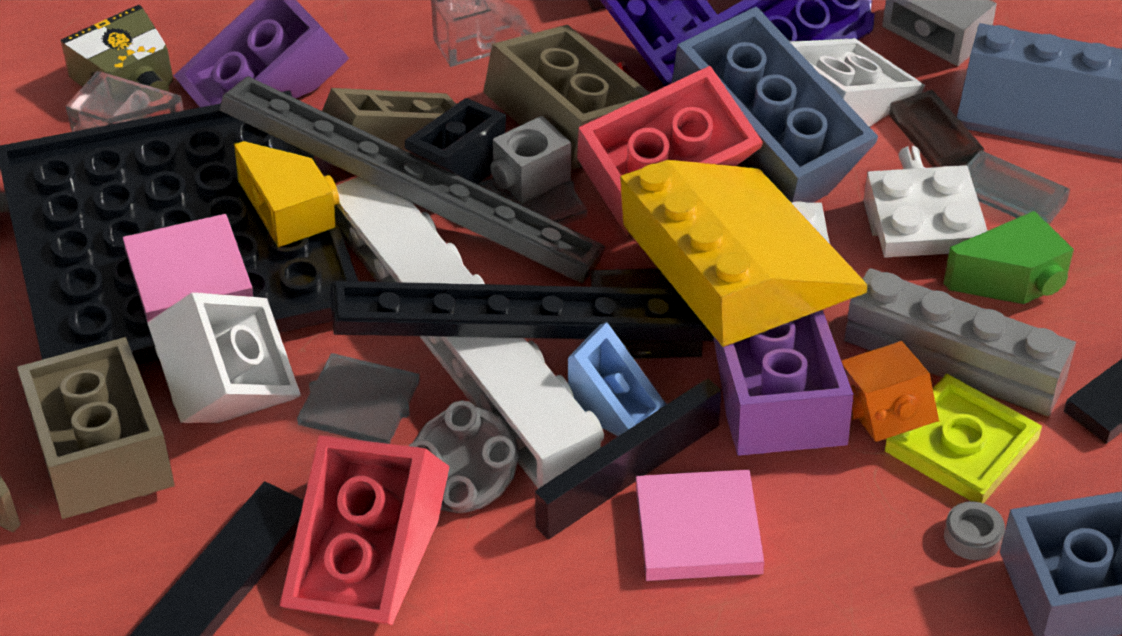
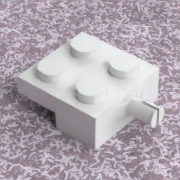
[863,146,988,258]

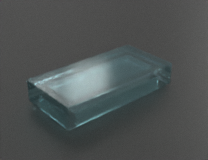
[967,150,1070,224]

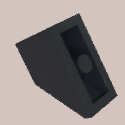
[405,98,506,184]

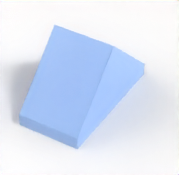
[568,322,667,436]

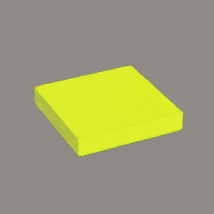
[885,373,1042,503]

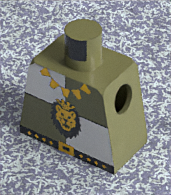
[60,4,173,108]

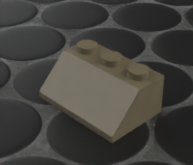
[483,25,650,170]

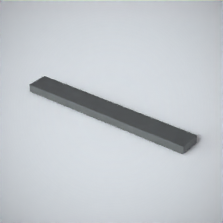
[220,76,606,284]

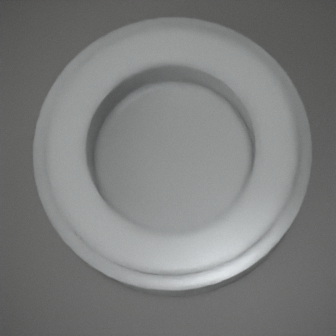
[944,501,1005,560]

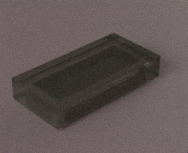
[889,90,984,167]

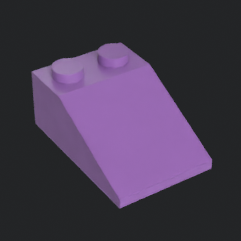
[173,0,350,107]
[713,310,853,456]

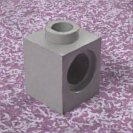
[490,116,571,204]

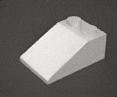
[790,38,925,127]

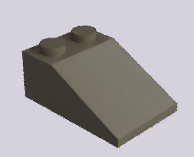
[17,337,175,519]

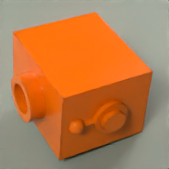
[841,341,939,442]

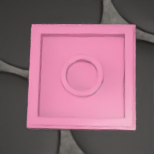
[123,214,253,322]
[636,470,764,581]

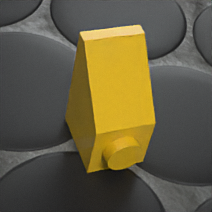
[234,141,340,247]

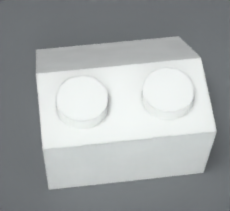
[147,292,301,423]

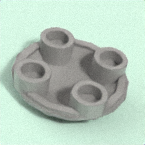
[409,400,519,513]

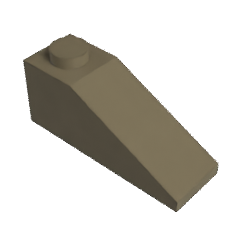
[322,88,456,152]

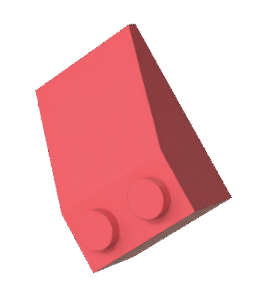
[577,66,763,235]
[280,435,450,626]

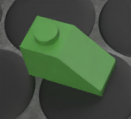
[943,211,1074,304]

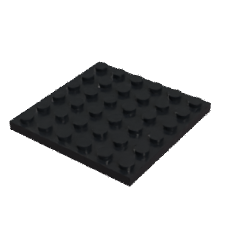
[0,90,358,364]

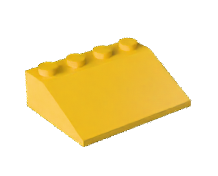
[620,160,867,347]

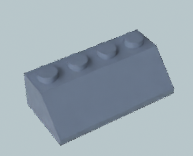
[672,6,878,203]
[955,23,1122,159]

